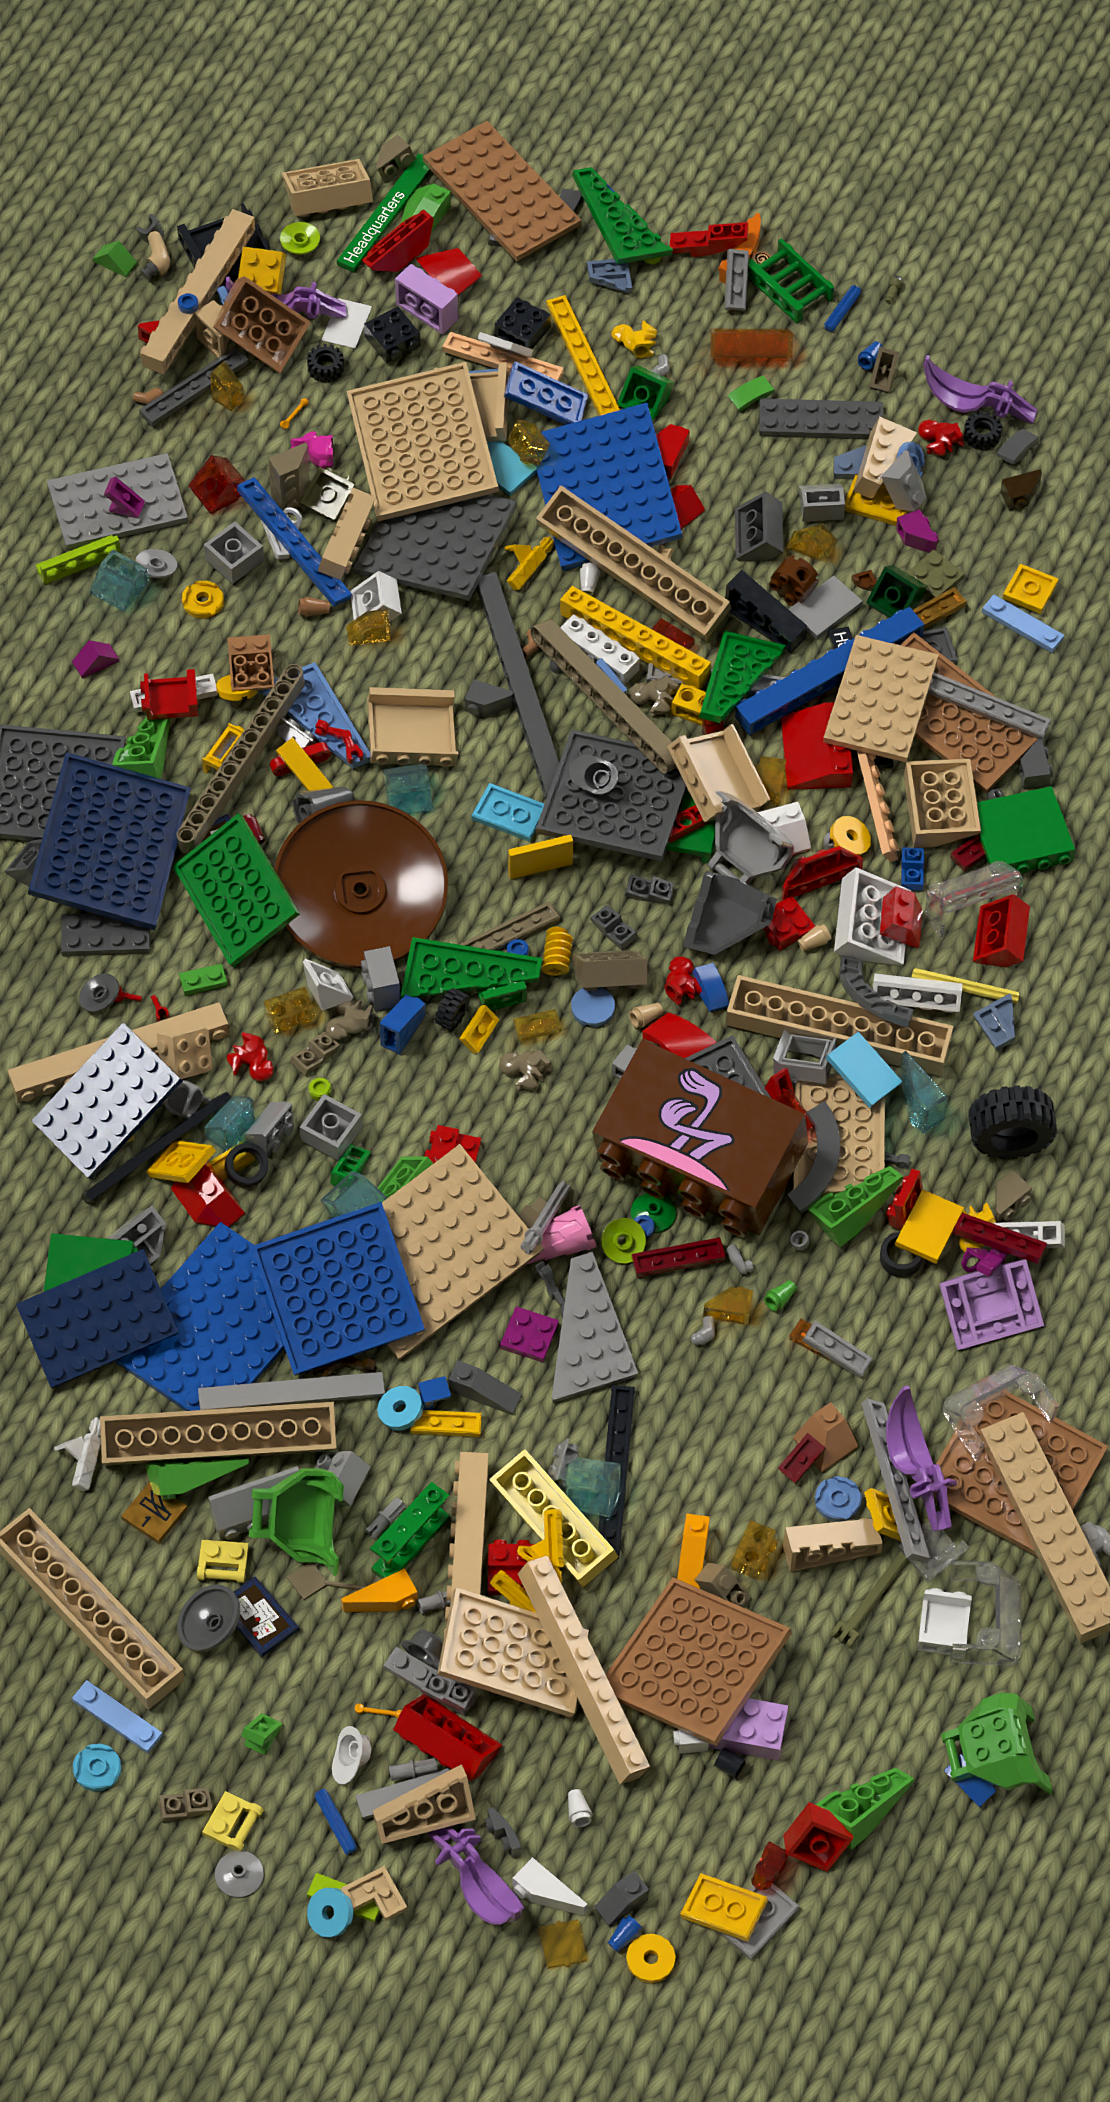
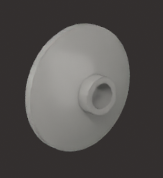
[135,549,177,578]
[215,1851,264,1898]

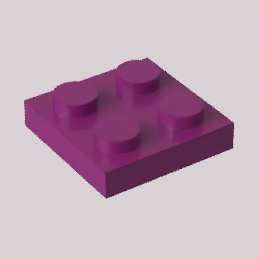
[500,1306,559,1363]

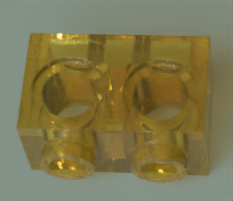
[507,419,550,465]
[264,987,315,1033]
[731,1520,778,1579]

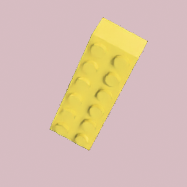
[489,1449,618,1588]

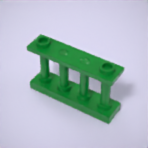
[747,238,834,324]
[370,1481,450,1579]

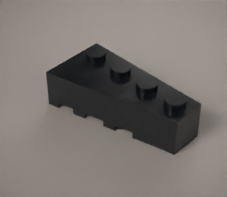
[725,570,807,654]

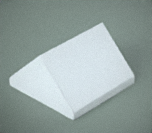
[303,959,353,1011]

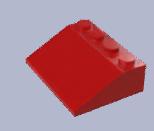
[781,702,853,790]

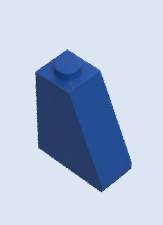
[380,995,426,1055]

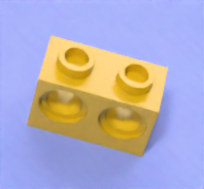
[671,683,714,729]

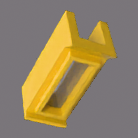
[202,723,244,774]

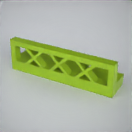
[35,535,121,585]

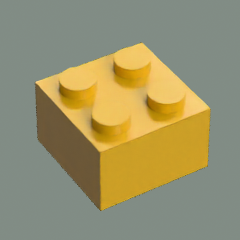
[238,247,286,295]

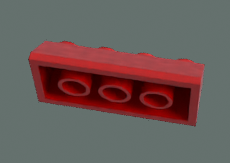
[393,1694,502,1781]

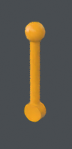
[280,398,308,429]
[355,1704,402,1719]

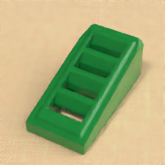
[330,1144,371,1191]

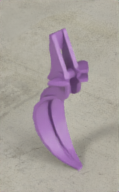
[226,277,346,319]
[923,355,1037,424]
[886,1386,957,1532]
[428,1826,524,1924]

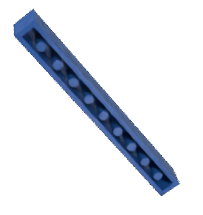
[735,607,924,736]

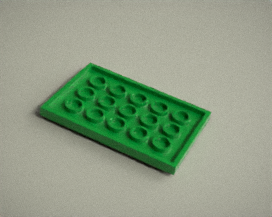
[173,813,300,967]

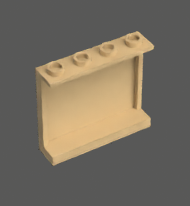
[434,362,510,442]
[367,687,458,767]
[667,724,771,822]

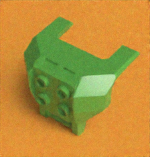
[249,1468,344,1576]
[941,1693,1052,1795]

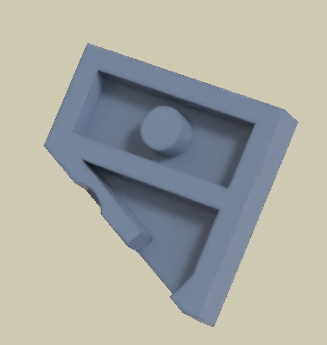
[587,259,632,293]
[834,445,867,479]
[973,993,1015,1051]

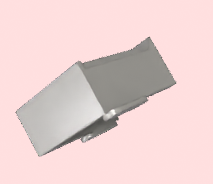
[773,1029,837,1084]

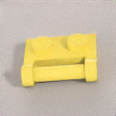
[197,1540,249,1584]
[202,1791,264,1852]

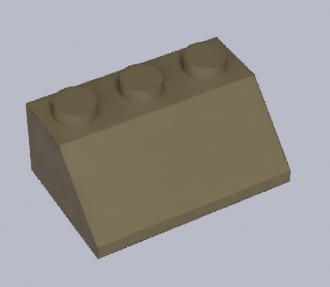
[268,442,310,511]
[572,950,647,991]

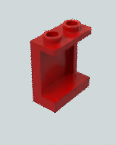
[140,669,198,720]

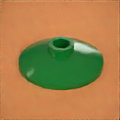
[631,1193,676,1233]

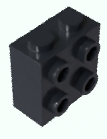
[495,297,551,349]
[364,306,420,363]

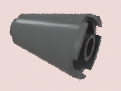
[292,787,354,823]

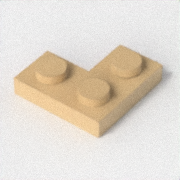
[341,1866,407,1921]

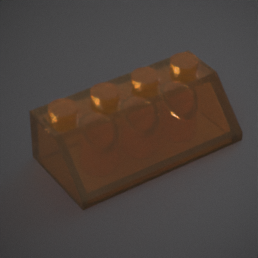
[710,328,793,362]

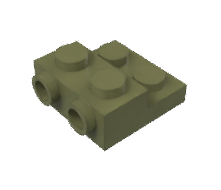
[299,467,358,522]

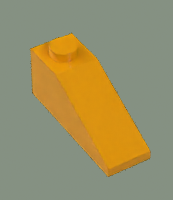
[677,1513,710,1589]
[341,1569,418,1612]

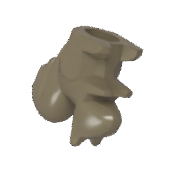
[629,675,680,717]
[326,999,376,1040]
[499,1050,553,1090]

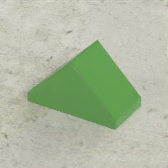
[92,241,137,277]

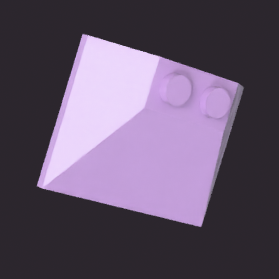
[939,1259,1044,1350]

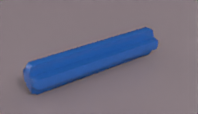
[824,285,861,332]
[315,1789,357,1855]

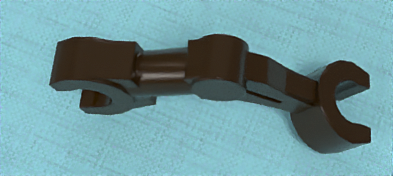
[312,1357,377,1378]

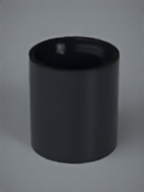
[714,1748,746,1779]

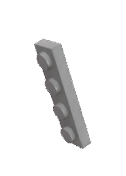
[383,1647,477,1716]

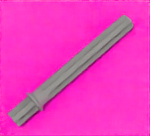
[520,1181,571,1254]

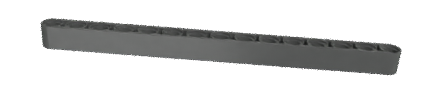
[476,572,559,801]

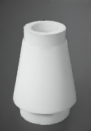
[580,563,600,596]
[568,1789,593,1827]

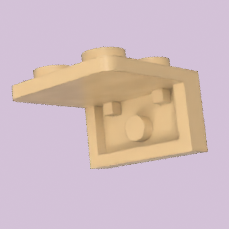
[157,1028,212,1079]

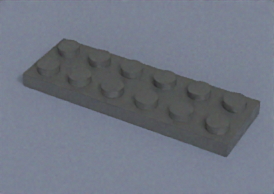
[759,398,883,439]

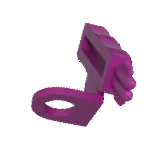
[961,1247,1009,1276]

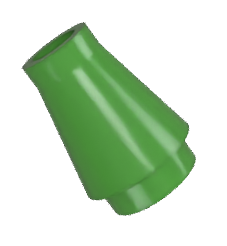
[764,1280,797,1311]

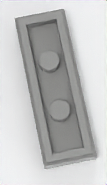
[724,249,749,312]
[802,1321,873,1378]

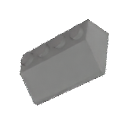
[209,1466,299,1541]

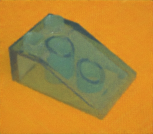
[899,1051,948,1133]

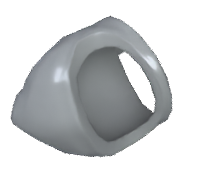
[163,1080,211,1118]

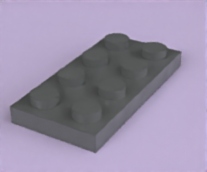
[61,913,150,956]

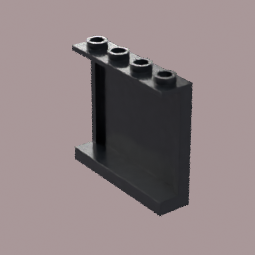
[177,203,270,294]

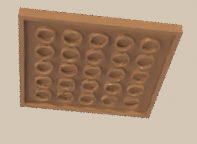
[929,1379,1108,1556]
[606,1577,792,1746]

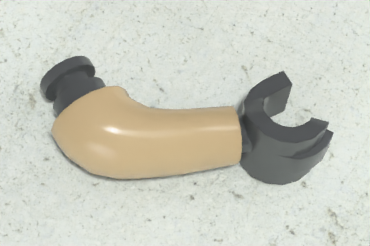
[136,214,170,281]

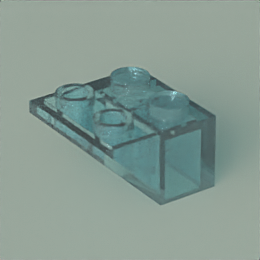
[90,550,149,611]
[383,764,433,814]
[204,1096,255,1152]
[320,1171,387,1218]
[566,1457,621,1517]

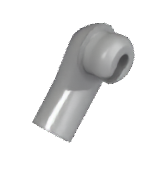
[650,354,669,377]
[727,1244,754,1275]
[691,1316,715,1346]

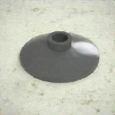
[79,973,119,1012]

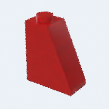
[656,424,690,479]

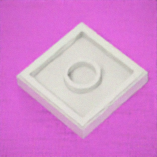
[478,332,533,357]

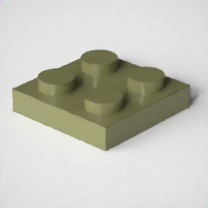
[907,550,965,599]

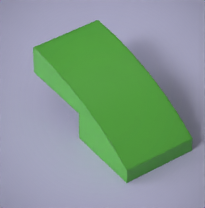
[728,376,775,413]

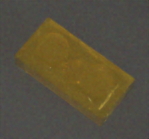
[513,1009,561,1042]

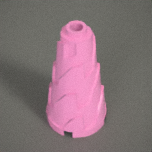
[526,1205,597,1265]

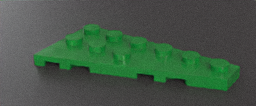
[699,631,786,723]

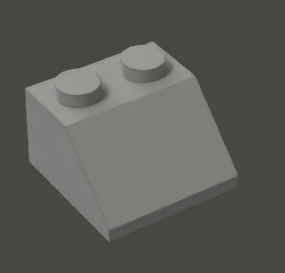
[881,450,926,511]

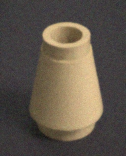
[797,924,832,952]
[629,1002,663,1028]

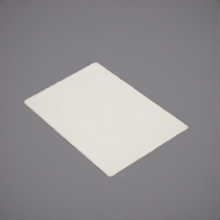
[322,298,372,348]

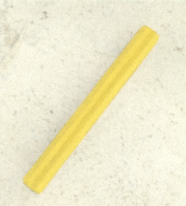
[912,968,1020,1004]

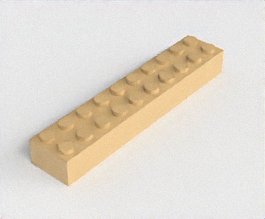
[536,486,731,642]
[726,975,953,1076]
[100,1402,337,1466]
[980,1412,1110,1644]
[0,1508,185,1710]

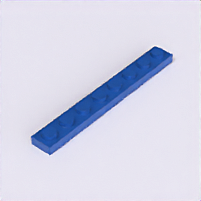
[237,477,352,607]

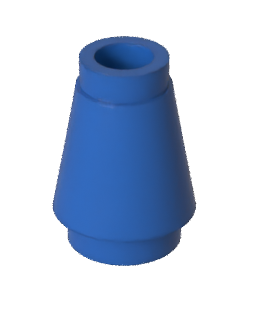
[858,341,883,370]
[607,1915,643,1952]

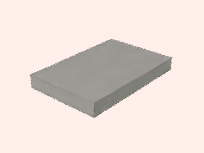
[789,576,863,639]
[717,1875,800,1961]

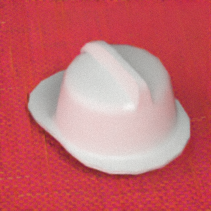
[332,1726,371,1784]

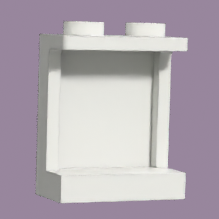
[917,1588,972,1657]

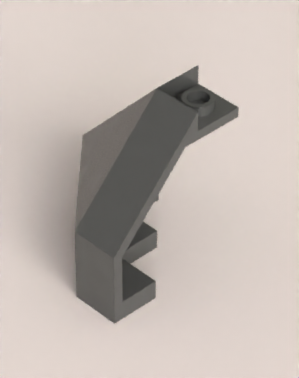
[683,871,777,955]

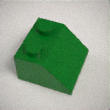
[617,366,675,421]

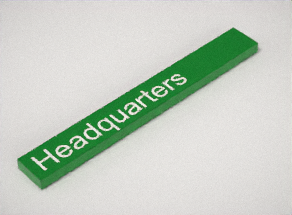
[337,153,431,272]

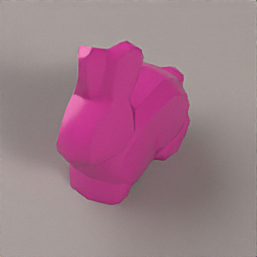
[290,431,333,469]

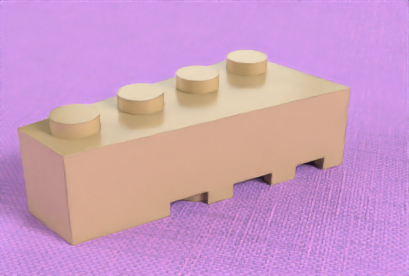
[853,417,917,499]
[372,1764,476,1844]

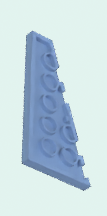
[258,662,370,769]

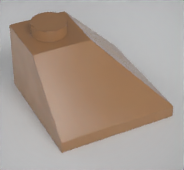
[793,1402,858,1473]

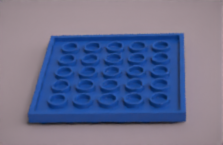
[251,1202,426,1376]

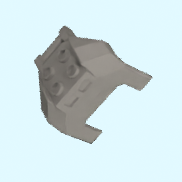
[707,791,794,884]

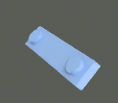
[982,595,1064,653]
[72,1680,163,1754]

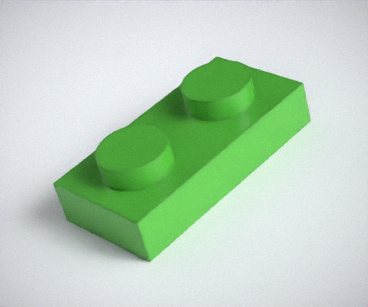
[179,964,227,996]

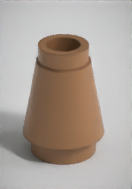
[298,596,330,617]

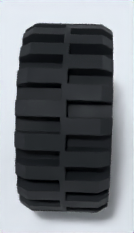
[968,1085,1057,1159]

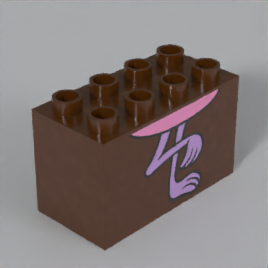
[592,1039,808,1237]

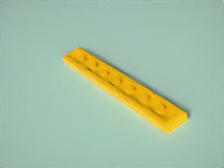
[546,295,620,416]

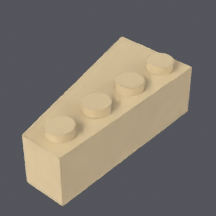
[318,487,376,580]
[783,1518,883,1572]

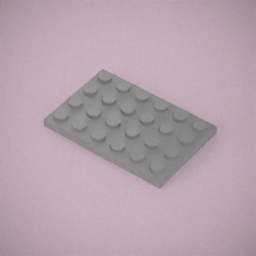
[47,453,188,550]

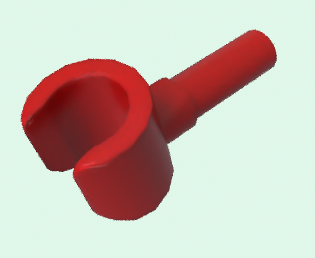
[114,986,142,1003]
[151,995,169,1022]

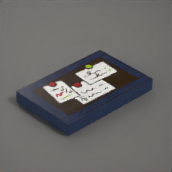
[234,1576,299,1658]

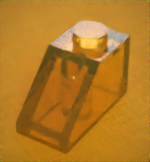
[210,361,244,411]
[786,524,838,559]
[346,609,391,645]
[755,756,786,807]
[703,1287,753,1325]

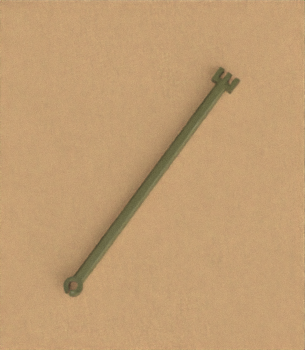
[830,1502,940,1648]

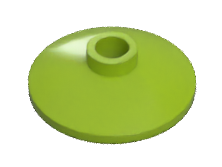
[280,222,320,255]
[601,1218,646,1263]

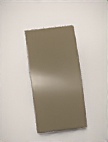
[290,1032,340,1076]
[158,1788,212,1822]

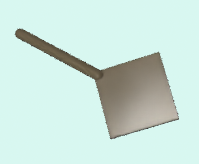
[287,1562,366,1600]

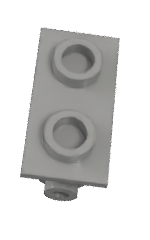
[276,716,316,748]
[547,1438,579,1489]

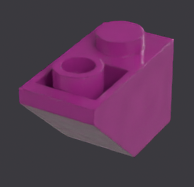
[896,509,939,553]

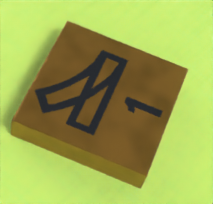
[121,1481,188,1544]

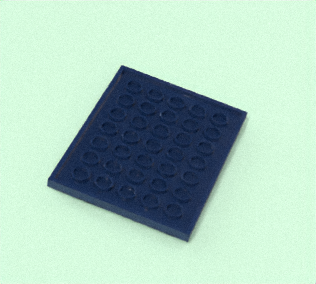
[27,752,191,930]

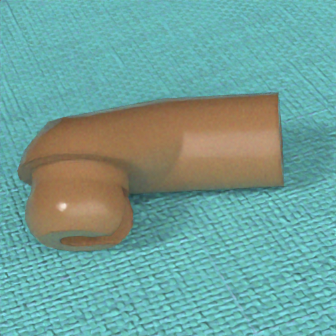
[133,388,164,404]
[522,629,540,658]

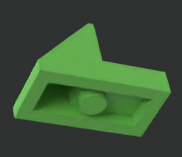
[241,1713,283,1755]

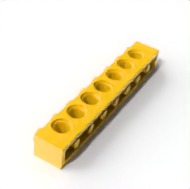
[560,586,711,690]

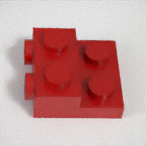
[762,896,815,951]
[424,1125,481,1163]
[886,1169,923,1230]
[488,1539,534,1595]

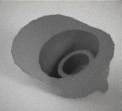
[569,754,619,795]
[401,1629,443,1671]

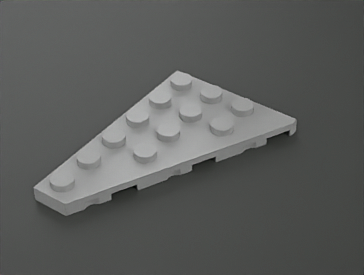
[552,1252,638,1403]

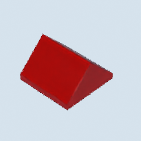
[671,485,705,530]

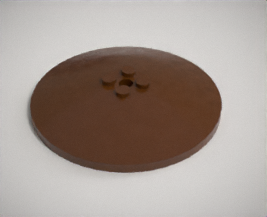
[274,800,448,969]

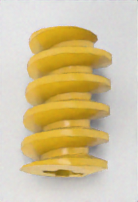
[541,926,573,976]

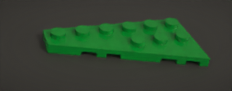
[572,167,673,264]
[400,937,542,999]

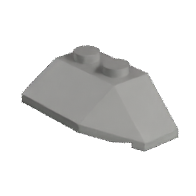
[106,1205,166,1264]

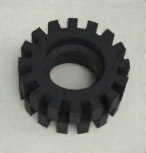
[307,344,344,383]
[964,411,1002,450]
[434,988,470,1031]

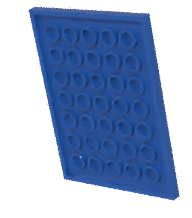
[528,403,683,571]
[115,1222,285,1411]

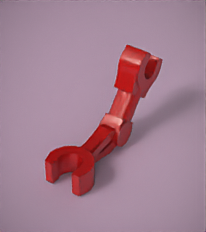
[315,719,363,764]

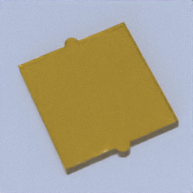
[539,1919,587,1969]

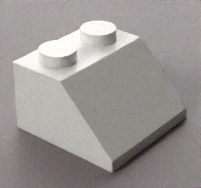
[350,571,402,627]
[757,802,811,855]

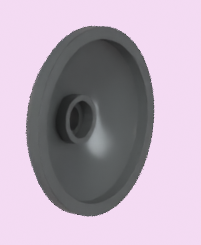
[177,1585,240,1652]

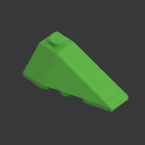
[400,183,451,233]
[112,716,171,779]
[808,1166,904,1247]
[146,1457,249,1499]
[816,1768,914,1849]

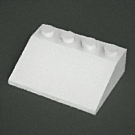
[834,868,911,966]

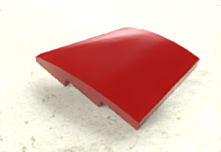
[416,248,482,296]
[642,1012,717,1058]

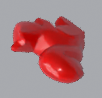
[918,419,965,456]
[665,956,702,1005]
[226,1032,274,1081]

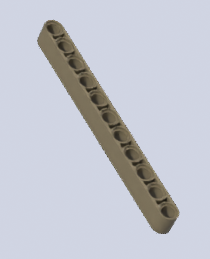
[530,619,677,774]
[177,664,305,854]

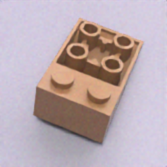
[228,634,274,691]

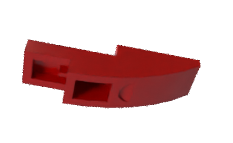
[669,222,749,257]

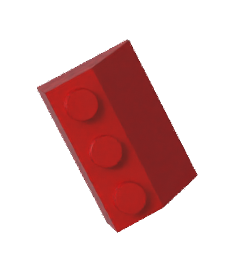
[973,894,1030,967]

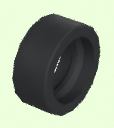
[224,1143,269,1187]
[880,1232,923,1277]

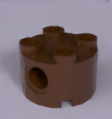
[769,555,819,606]

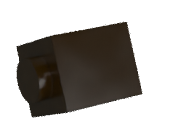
[1000,469,1042,511]

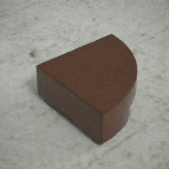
[851,570,877,591]

